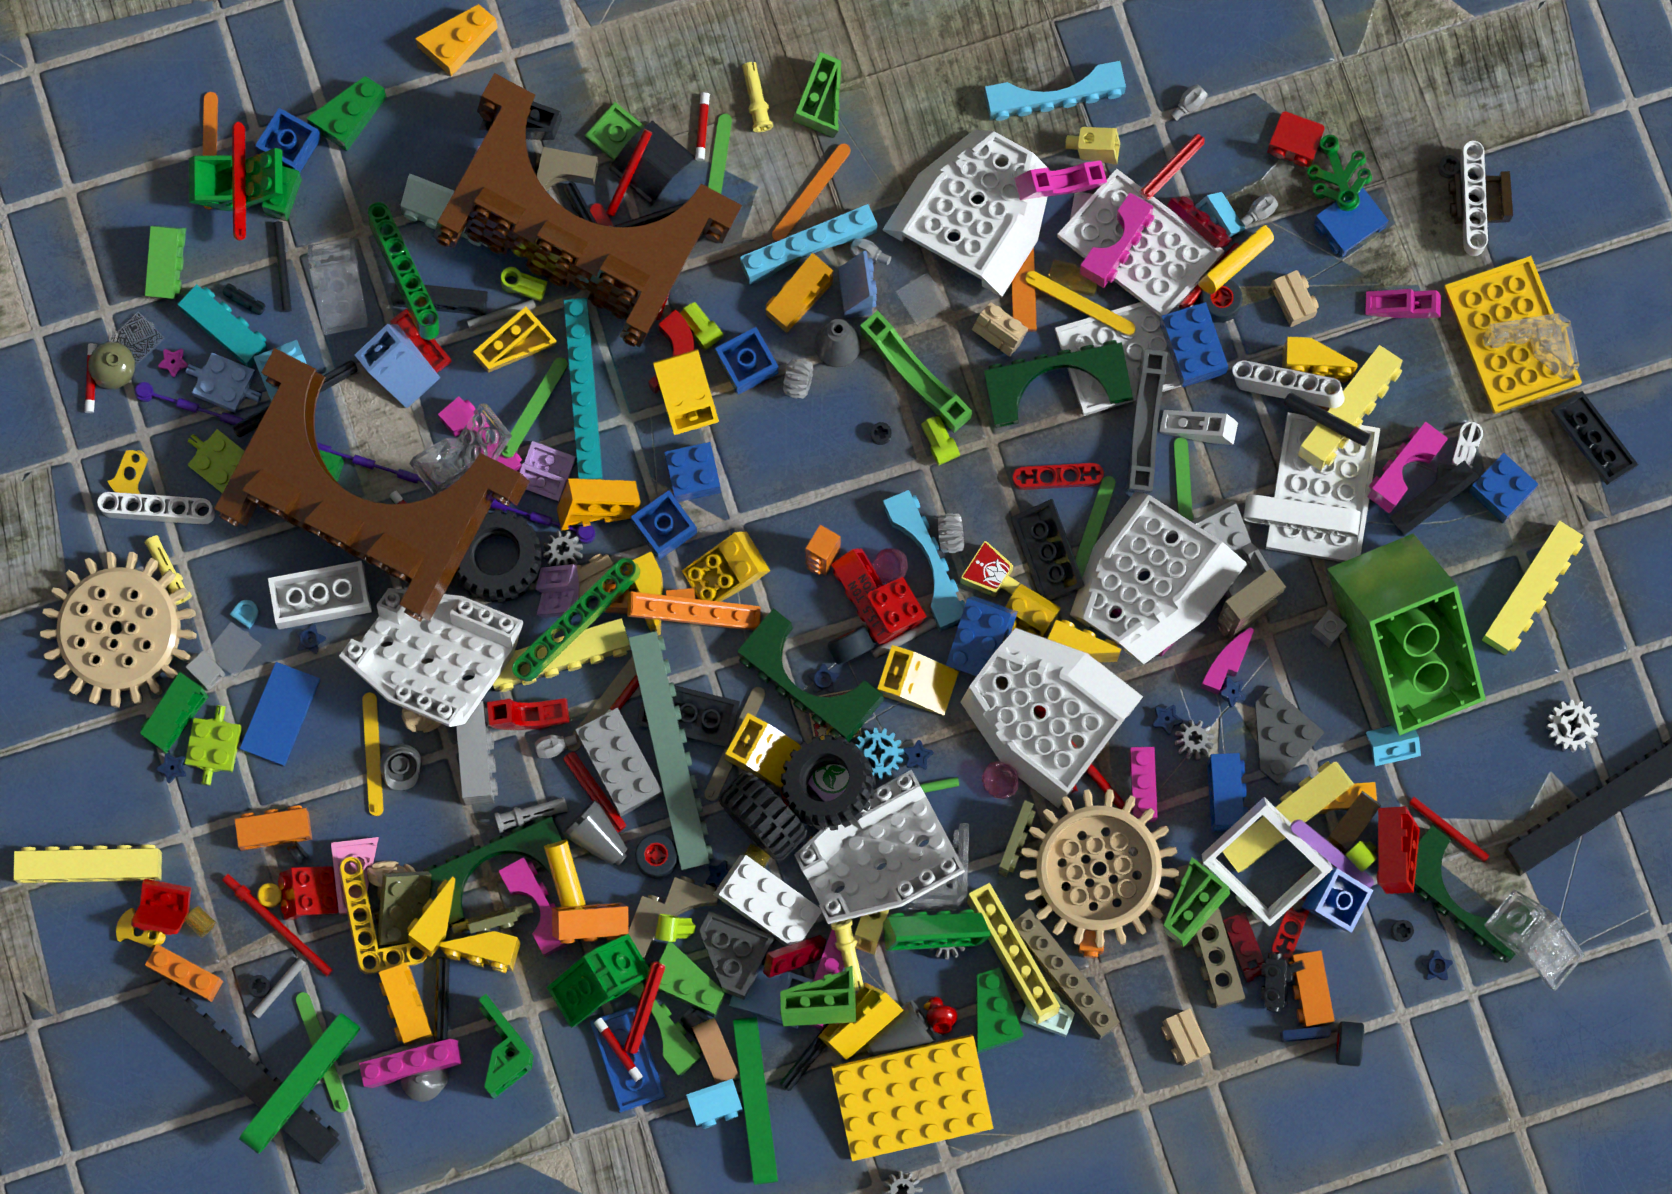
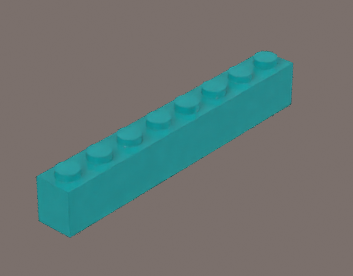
[564,298,603,480]

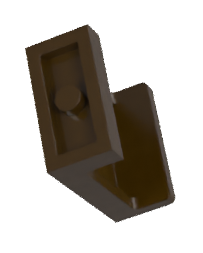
[1448,171,1513,224]

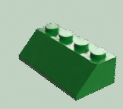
[883,910,990,951]

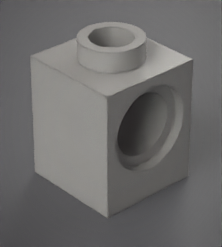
[1311,610,1347,648]
[186,651,226,691]

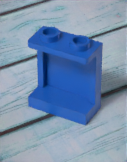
[1314,187,1389,258]

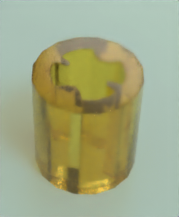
[184,906,216,938]

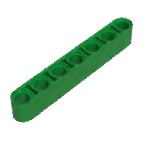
[368,202,439,340]
[512,558,640,682]
[239,1013,361,1154]
[733,1016,778,1185]

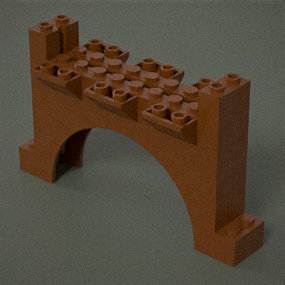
[433,73,742,348]
[214,348,530,622]

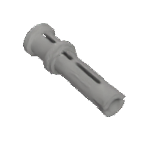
[494,797,568,833]

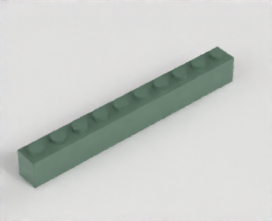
[629,631,714,871]

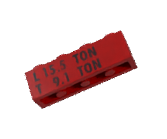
[831,548,909,644]

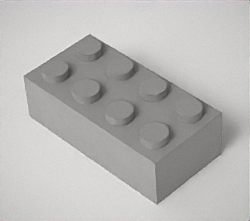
[456,701,498,806]
[576,708,663,817]

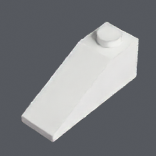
[1159,410,1238,445]

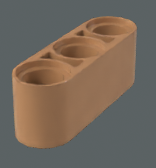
[692,1018,740,1084]

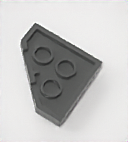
[1255,686,1325,786]
[699,911,775,1000]

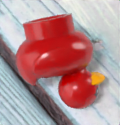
[924,996,958,1034]

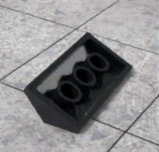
[1550,391,1638,485]
[1011,499,1085,601]
[636,685,740,747]

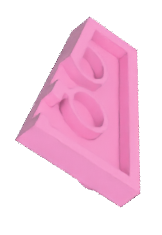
[331,837,379,915]

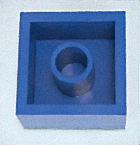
[255,108,321,172]
[715,327,779,395]
[665,442,721,502]
[1469,453,1539,523]
[631,490,697,560]
[1302,867,1374,933]

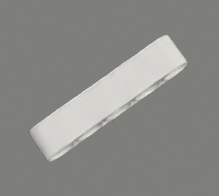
[1460,141,1488,256]
[1232,361,1345,408]
[97,492,215,524]
[1243,495,1361,537]

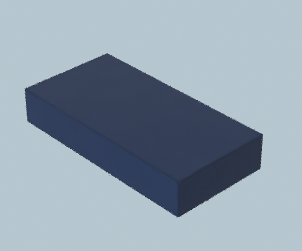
[1280,1026,1331,1042]

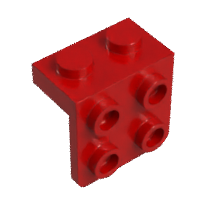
[1267,111,1325,168]
[866,577,927,634]
[278,866,339,921]
[131,879,191,935]

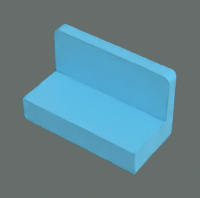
[1195,192,1246,237]
[1366,726,1421,766]

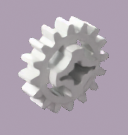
[1546,700,1599,752]

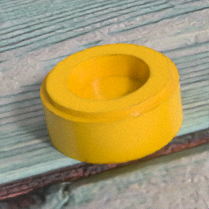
[257,883,282,908]

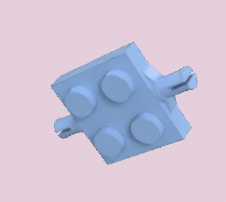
[186,353,262,413]

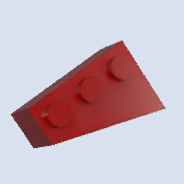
[1377,806,1420,894]

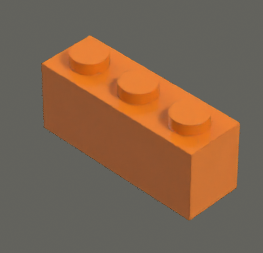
[806,525,841,576]
[235,806,312,851]
[552,903,629,943]
[145,944,223,1002]
[1289,950,1335,1028]

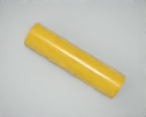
[1198,225,1274,294]
[544,839,586,907]

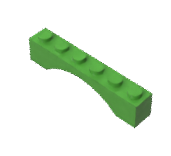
[860,310,972,433]
[627,983,702,1077]

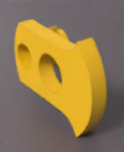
[108,450,149,494]
[116,908,166,948]

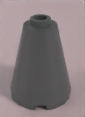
[815,319,861,368]
[562,800,628,865]
[866,1000,935,1057]

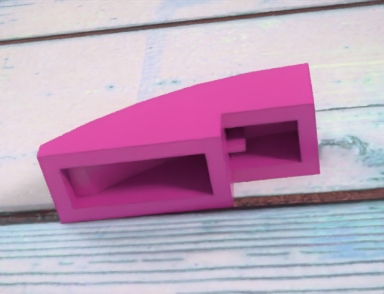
[1366,289,1441,318]
[1201,628,1254,695]

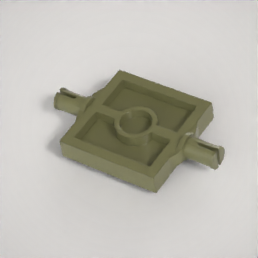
[452,903,533,935]

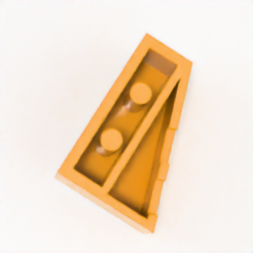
[415,4,498,76]
[766,252,833,333]
[557,478,641,531]
[379,963,433,1046]

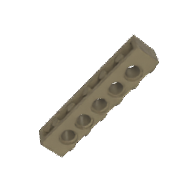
[1173,861,1245,1009]
[1012,909,1120,1040]

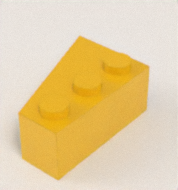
[472,306,557,373]
[818,982,903,1060]

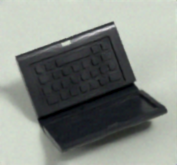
[609,121,695,206]

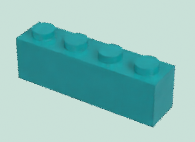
[178,284,268,368]

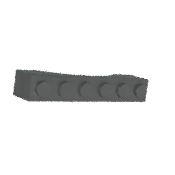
[1126,349,1168,493]

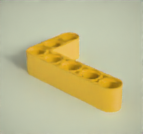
[339,857,427,974]

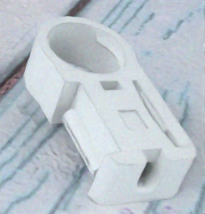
[1451,422,1483,469]

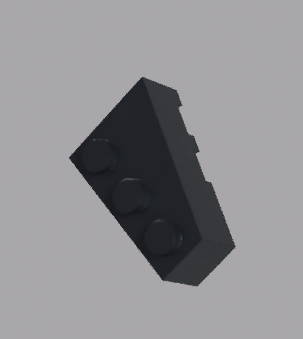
[479,101,562,140]

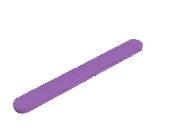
[1290,819,1374,888]

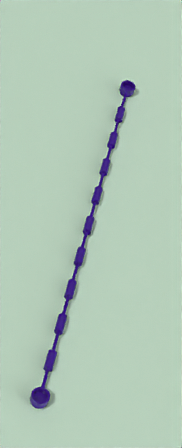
[134,382,596,544]

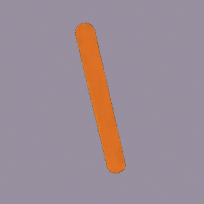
[203,92,218,209]
[772,144,851,242]

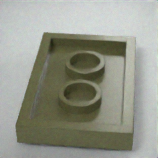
[998,800,1036,878]
[377,871,431,945]

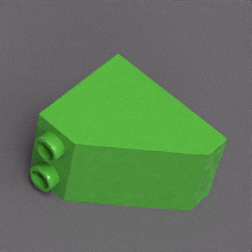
[1327,533,1486,736]

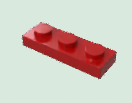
[390,308,452,373]

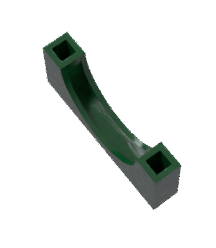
[984,340,1133,428]
[737,608,884,742]
[423,816,562,929]
[1414,825,1546,963]

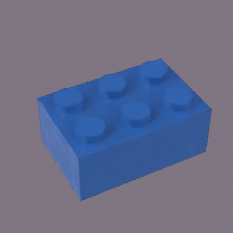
[1159,302,1228,388]
[946,596,1018,676]
[1207,753,1248,833]

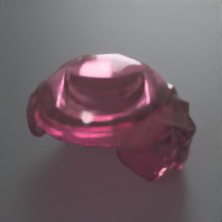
[873,548,908,584]
[982,761,1018,799]

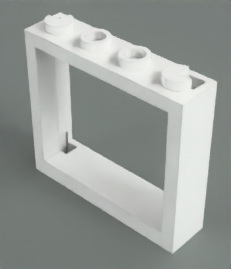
[1202,797,1333,926]

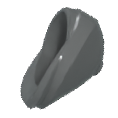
[380,744,422,791]
[401,1069,449,1102]

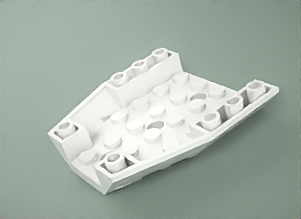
[883,130,1050,297]
[1070,491,1247,664]
[339,588,523,727]
[961,628,1143,808]
[794,770,965,924]

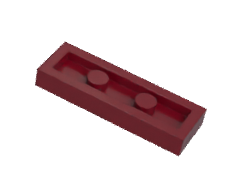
[1167,196,1232,248]
[763,935,826,978]

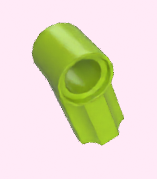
[501,267,548,302]
[680,302,724,351]
[921,416,960,465]
[1345,841,1377,872]
[655,914,696,942]

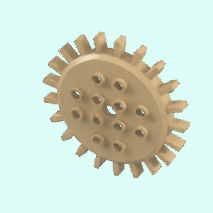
[40,552,197,708]
[1020,789,1179,948]

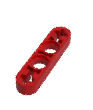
[1012,463,1104,490]
[1271,873,1311,959]

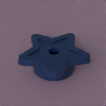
[296,624,326,654]
[808,664,839,693]
[1219,677,1245,708]
[1152,705,1183,735]
[904,740,934,770]
[157,753,186,784]
[706,860,729,887]
[1422,950,1453,980]

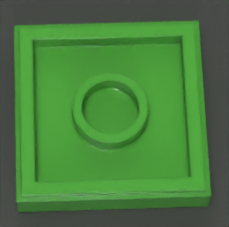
[585,102,645,161]

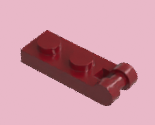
[1223,912,1265,983]

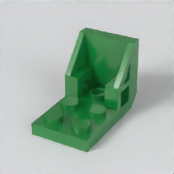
[189,148,283,211]
[547,934,650,1028]
[478,994,534,1099]

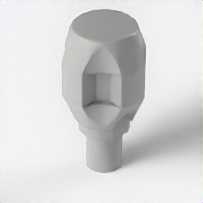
[1170,84,1208,121]
[1239,193,1278,227]
[850,239,891,265]
[534,735,578,758]

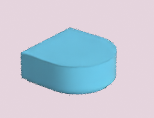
[230,600,259,629]

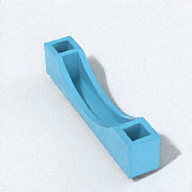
[984,61,1126,121]
[740,204,877,285]
[883,490,965,632]

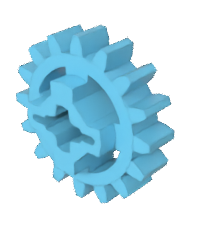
[855,728,904,780]

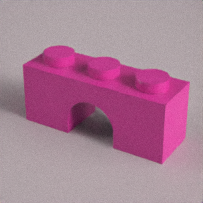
[1129,747,1157,822]

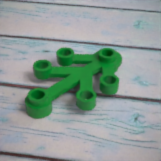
[1307,135,1372,211]

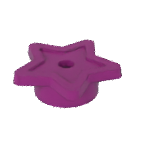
[158,349,188,377]

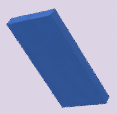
[240,662,320,767]
[590,1006,666,1113]

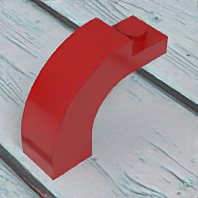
[648,310,694,394]
[487,698,570,730]

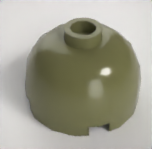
[88,342,135,390]

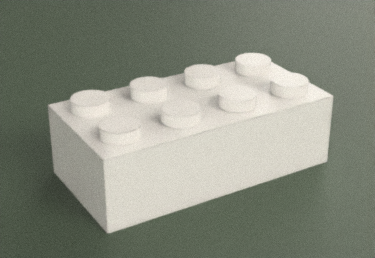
[268,561,372,629]
[713,855,822,946]

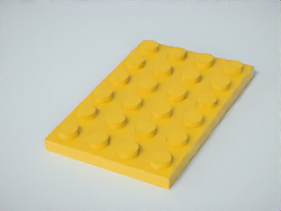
[1444,256,1582,414]
[831,1034,994,1161]

